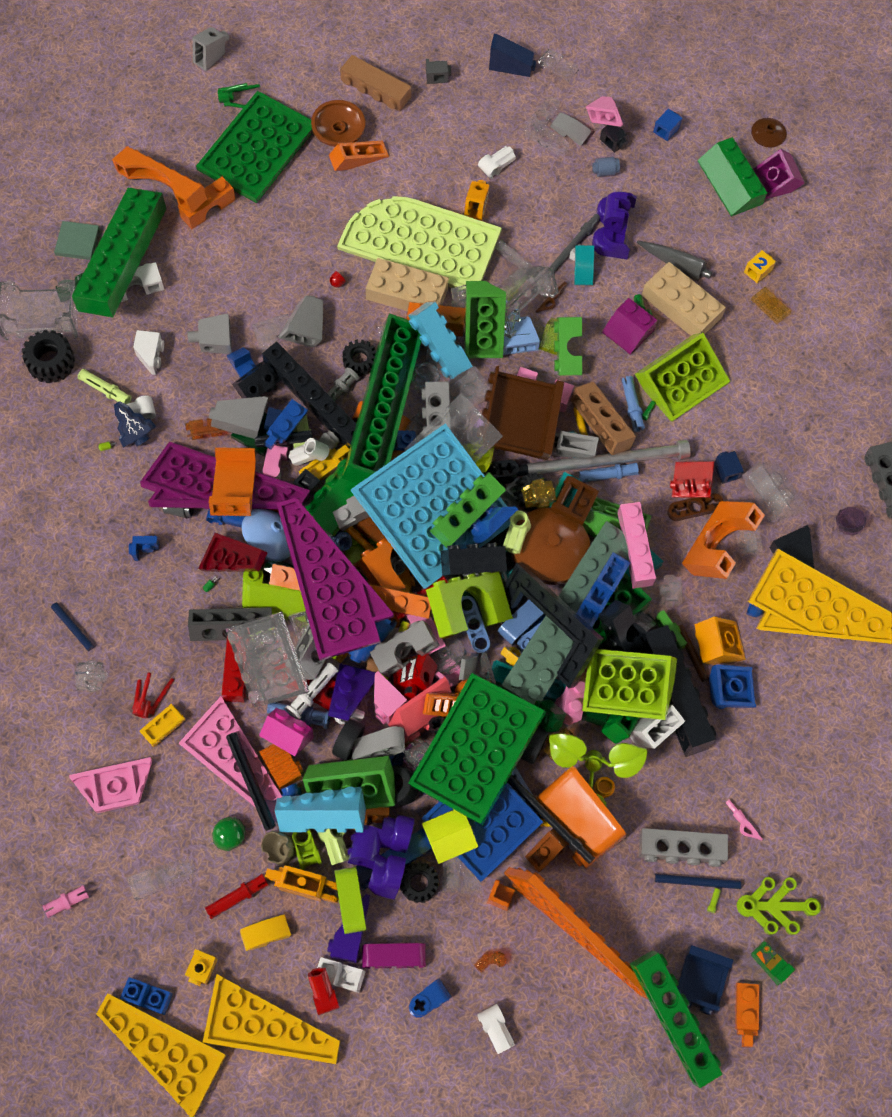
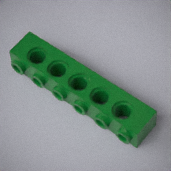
[630,950,723,1088]

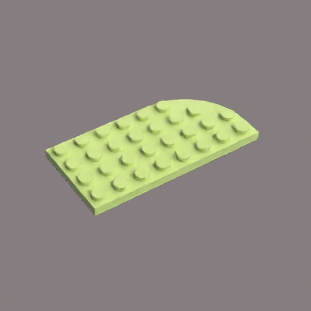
[337,196,502,292]

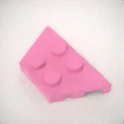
[69,757,152,813]

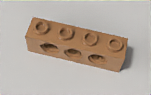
[570,382,636,455]

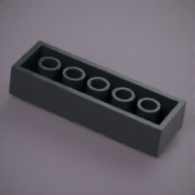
[642,625,717,757]

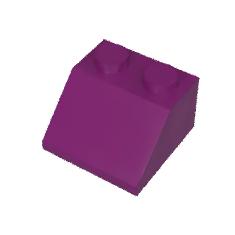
[753,149,805,199]
[602,298,657,355]

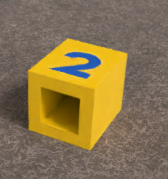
[744,250,776,284]

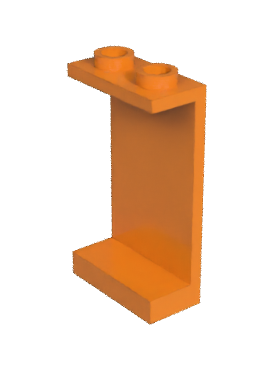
[209,447,256,516]

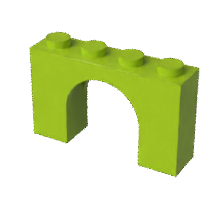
[426,572,513,638]

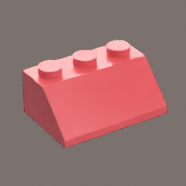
[388,677,452,743]

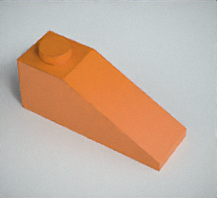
[329,140,389,171]

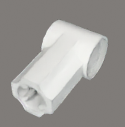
[478,146,516,179]
[118,396,156,422]
[289,438,329,466]
[477,1004,515,1054]

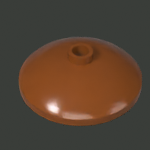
[311,100,365,147]

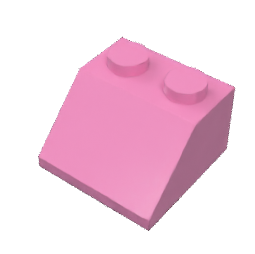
[374,671,407,725]

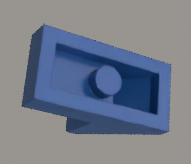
[226,347,256,377]

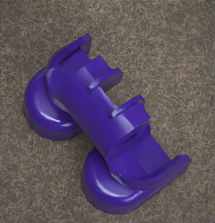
[592,192,637,259]
[347,815,414,900]

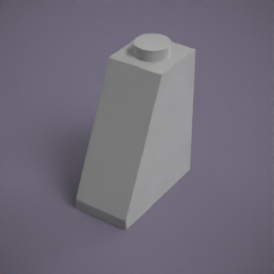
[279,295,323,347]
[209,396,268,439]

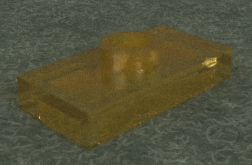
[751,287,791,324]

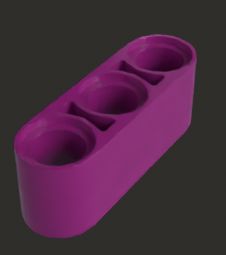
[362,943,426,969]

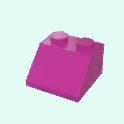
[259,708,313,756]

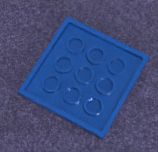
[422,783,543,882]

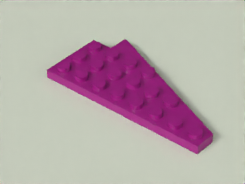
[140,441,310,509]
[276,498,394,661]

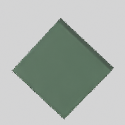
[54,221,100,260]

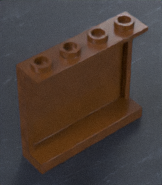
[477,366,564,460]

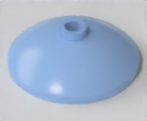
[242,509,291,562]

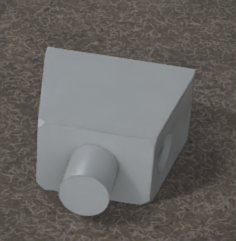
[192,27,229,71]
[188,314,232,354]

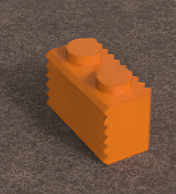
[259,744,304,791]

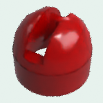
[330,271,346,288]

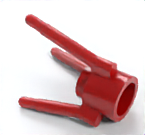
[132,672,174,719]

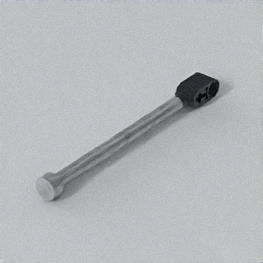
[483,440,690,484]

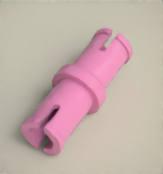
[42,885,89,918]

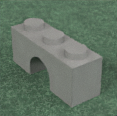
[370,620,440,677]

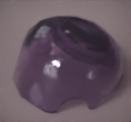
[836,507,867,536]

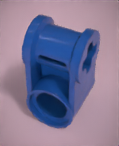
[409,978,452,1018]

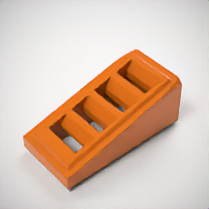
[423,693,459,716]

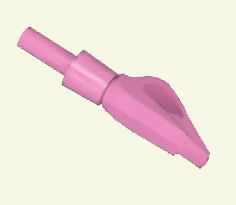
[726,799,763,841]

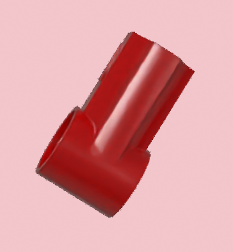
[308,967,340,1015]

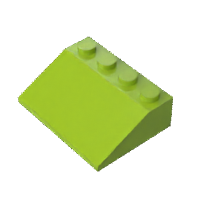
[635,333,730,422]
[582,649,677,720]

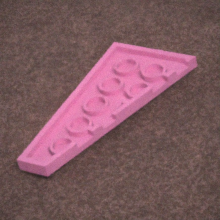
[179,696,282,823]

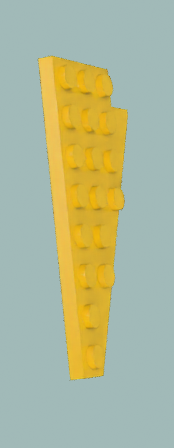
[747,549,892,644]

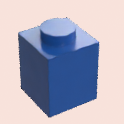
[653,108,682,142]

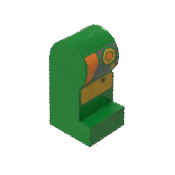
[751,941,795,986]

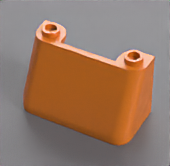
[535,766,627,868]

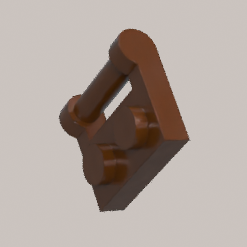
[550,476,599,525]

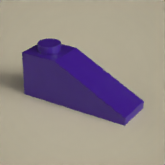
[327,894,370,963]

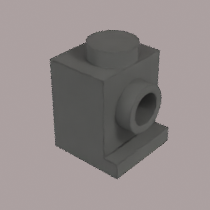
[426,59,451,84]

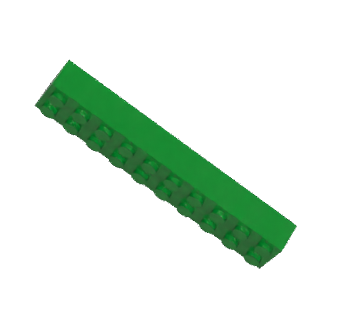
[342,313,421,484]

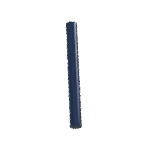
[654,874,741,889]

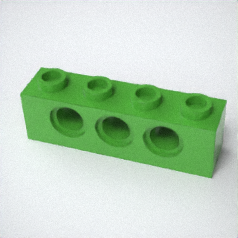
[430,473,506,548]

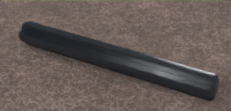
[226,732,276,831]

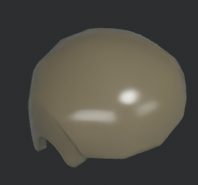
[261,831,295,865]

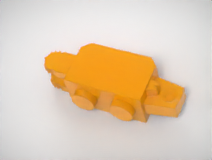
[265,866,339,903]

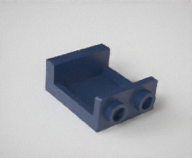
[677,945,734,1016]

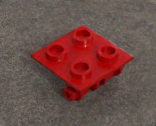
[670,462,714,498]

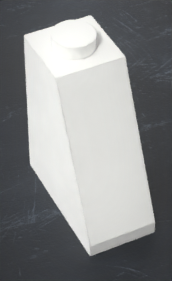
[630,705,685,749]

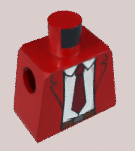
[393,653,437,701]

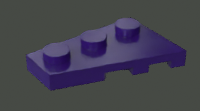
[328,664,376,721]

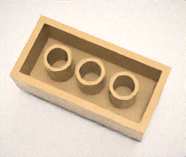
[366,258,449,311]
[642,262,726,336]

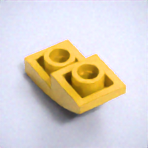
[240,914,291,951]

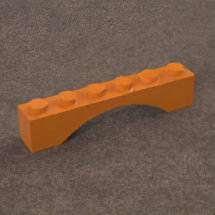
[112,146,207,213]

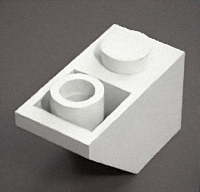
[133,330,164,375]

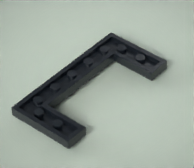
[501,562,604,688]

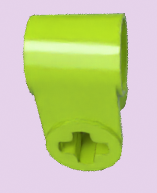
[292,830,322,870]

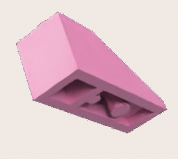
[586,96,623,127]

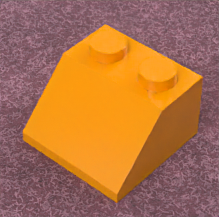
[694,616,746,665]

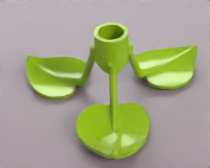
[549,733,647,807]

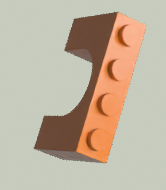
[682,501,765,579]
[357,538,406,591]

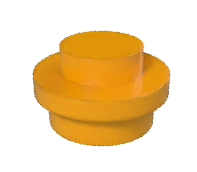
[594,777,615,798]

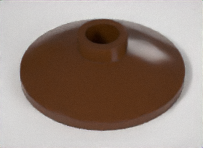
[751,118,787,148]

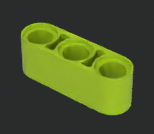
[335,867,366,934]

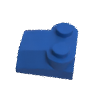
[469,505,518,545]
[709,664,756,709]

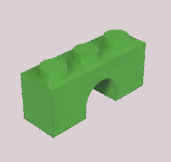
[554,317,582,376]

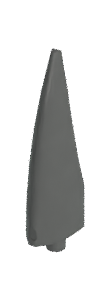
[637,241,713,282]

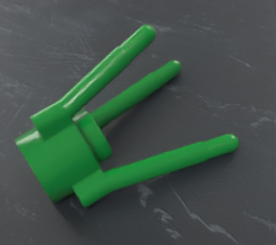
[218,83,260,108]

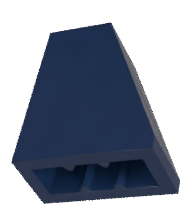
[489,33,536,77]

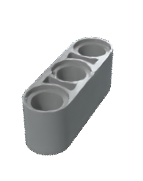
[352,726,405,760]

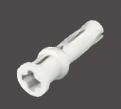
[285,663,338,720]

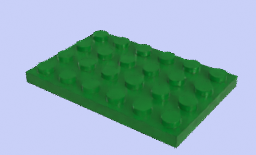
[196,91,313,203]
[408,673,546,826]

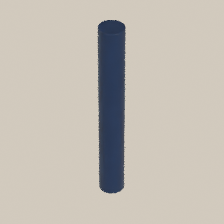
[51,602,94,651]

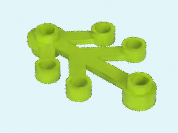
[736,877,821,935]

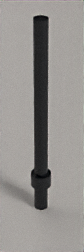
[507,774,595,864]

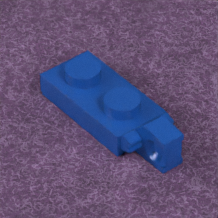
[265,399,308,450]

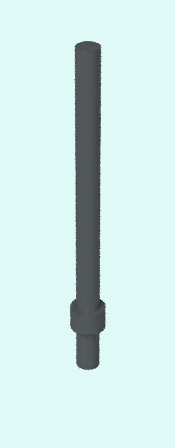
[530,214,600,295]

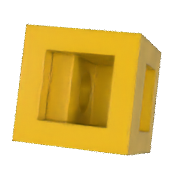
[185,949,218,987]

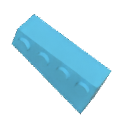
[408,302,473,380]
[274,787,366,832]

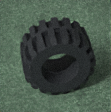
[22,330,75,383]

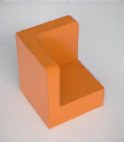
[487,879,515,911]

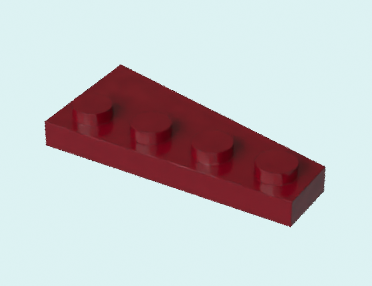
[198,533,268,572]

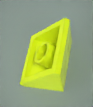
[422,810,478,864]

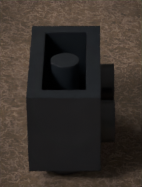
[232,362,280,399]

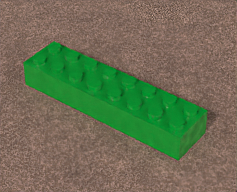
[72,187,167,318]

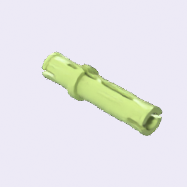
[78,369,132,404]

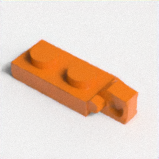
[735,983,759,1048]

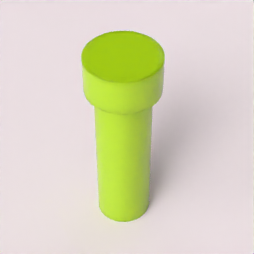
[707,888,721,914]

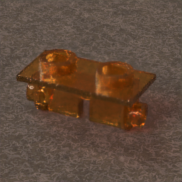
[185,418,225,440]

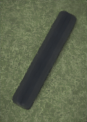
[255,430,313,448]

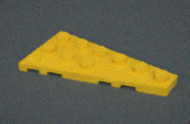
[203,974,340,1065]
[96,993,226,1117]

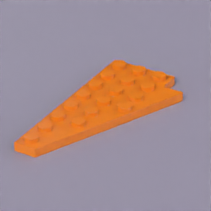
[504,867,648,999]

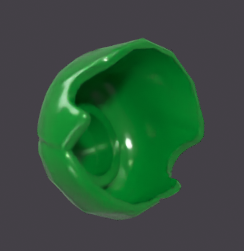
[212,817,246,851]

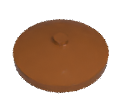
[511,508,590,585]

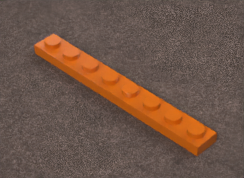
[269,563,432,619]

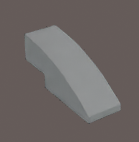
[551,431,599,458]

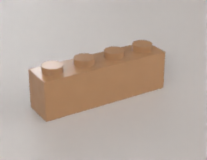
[340,55,411,111]

